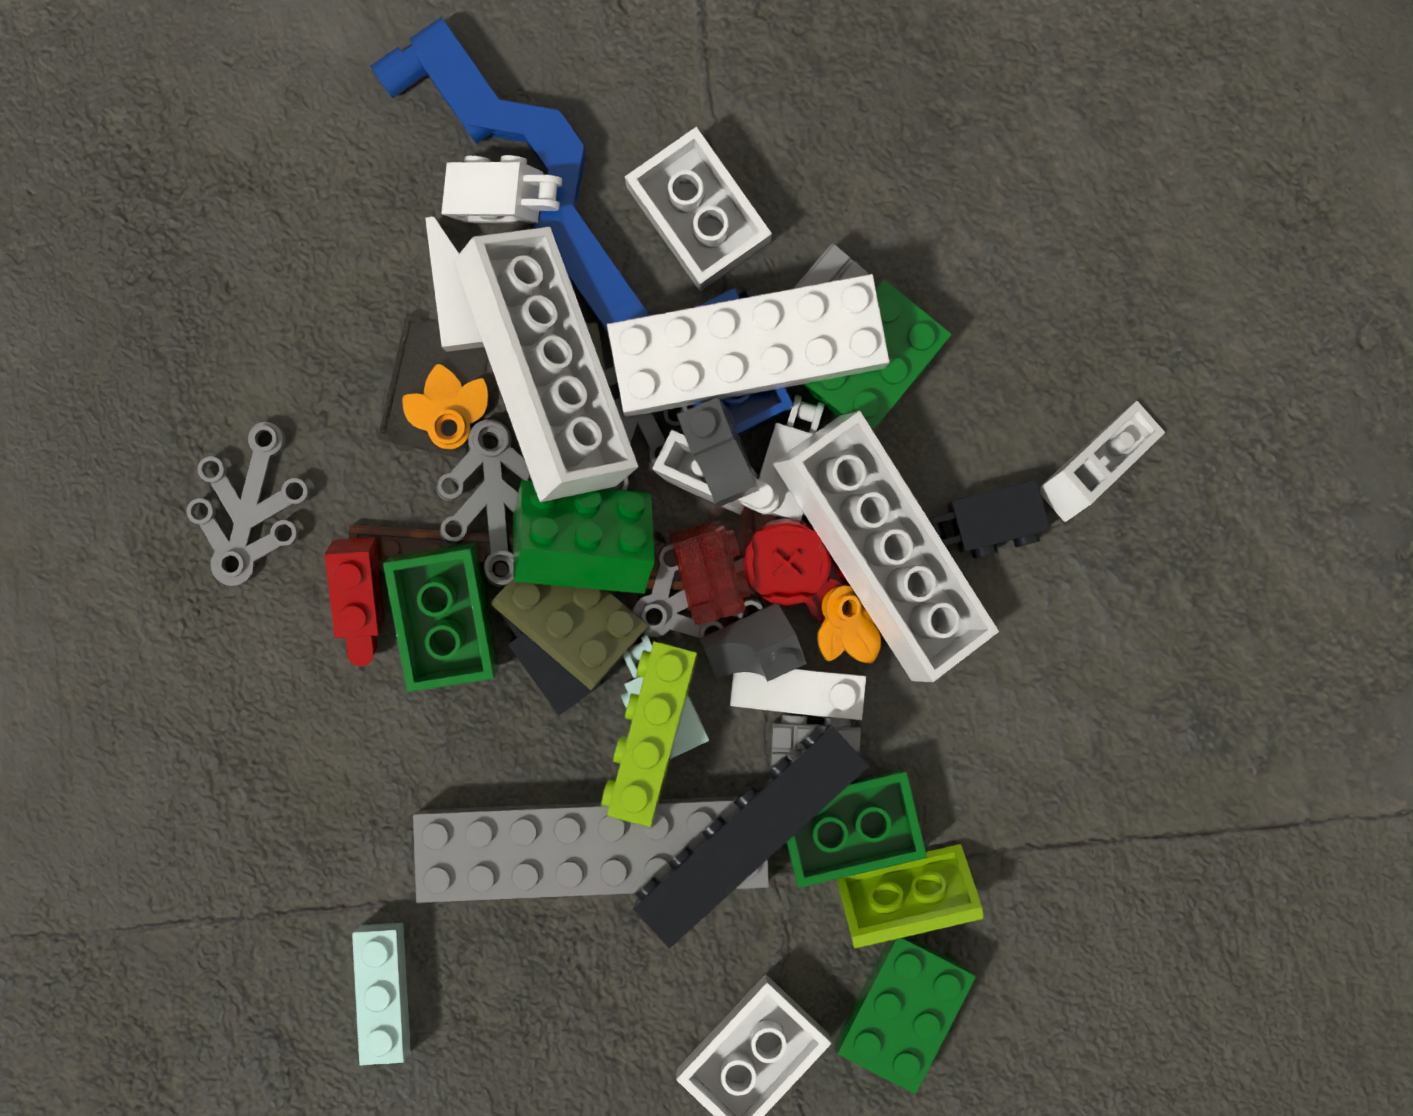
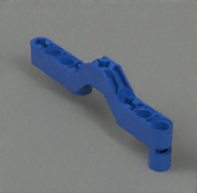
[370,17,650,335]

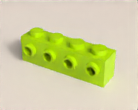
[601,642,697,829]

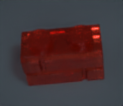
[669,520,750,625]

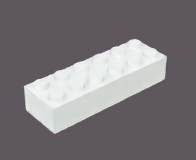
[454,227,638,502]
[607,274,889,417]
[772,411,999,682]

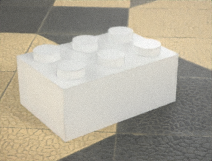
[625,127,772,292]
[676,974,832,1116]

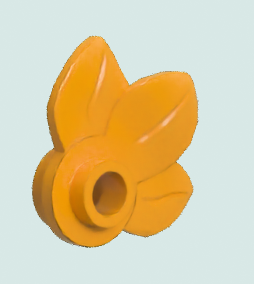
[402,364,489,450]
[817,585,881,664]

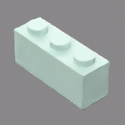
[352,923,411,1065]

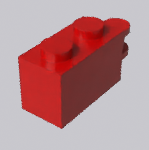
[324,537,385,667]

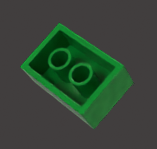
[799,279,952,431]
[513,480,655,594]
[383,542,499,692]
[786,768,927,888]
[834,936,976,1095]

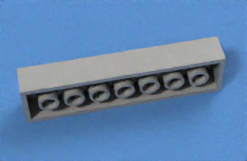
[413,796,769,903]

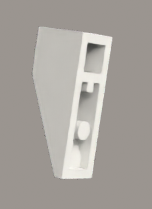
[425,217,484,352]
[1039,401,1165,522]
[730,669,866,720]

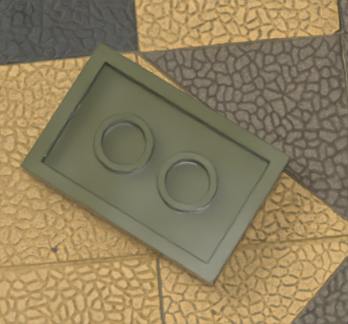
[491,579,648,690]

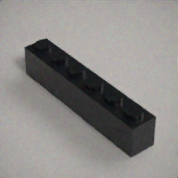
[633,724,869,949]

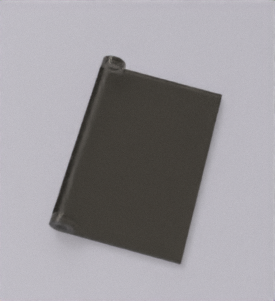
[378,314,488,459]

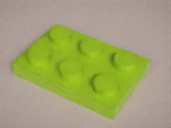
[836,844,984,949]

